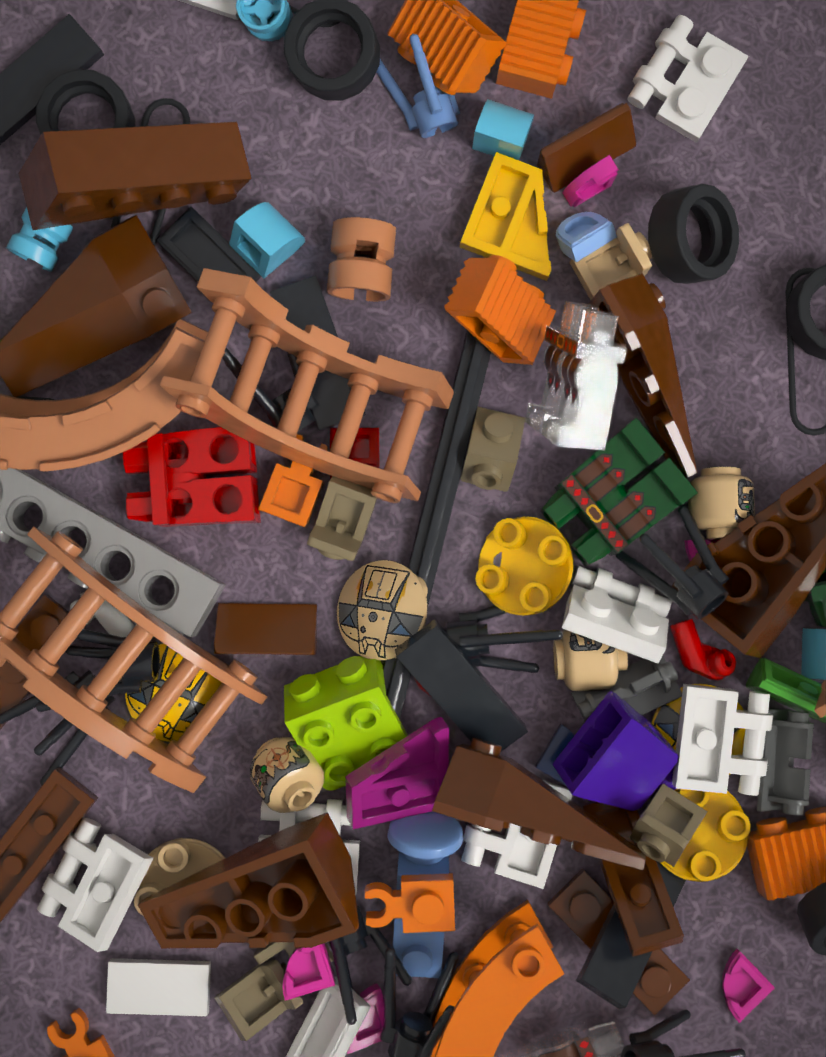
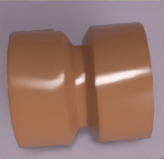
[327,217,396,302]

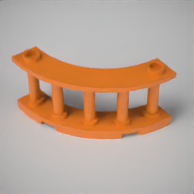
[431,900,564,1057]

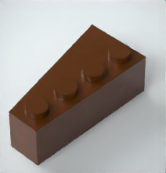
[18,122,252,231]

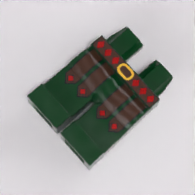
[540,418,698,566]

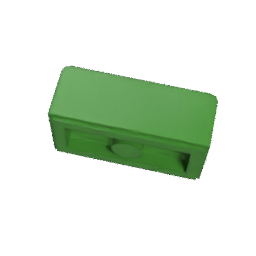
[746,658,826,724]

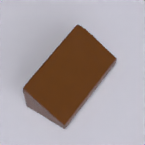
[537,103,636,193]
[214,603,317,655]

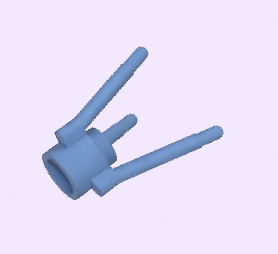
[376,34,460,138]

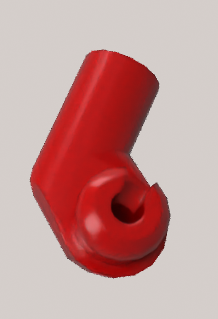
[669,618,736,680]

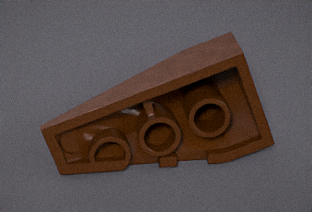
[0,214,192,397]
[582,273,697,478]
[672,463,826,658]
[432,738,646,870]
[138,812,359,949]

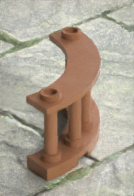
[160,268,454,503]
[0,319,225,471]
[0,526,267,793]

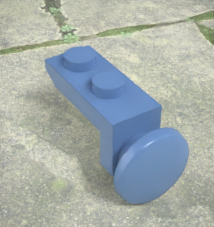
[387,811,463,978]

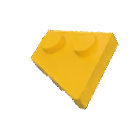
[460,152,552,281]

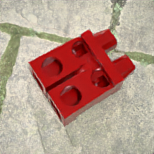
[123,427,261,527]

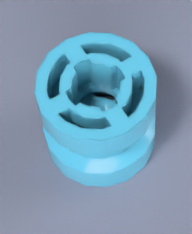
[236,0,293,41]
[6,207,73,272]

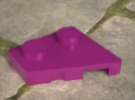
[345,717,449,829]

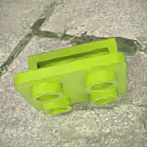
[284,656,408,791]

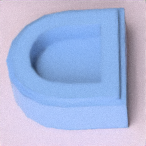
[556,212,617,262]

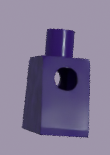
[552,690,679,811]

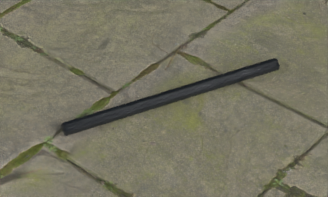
[383,330,491,720]

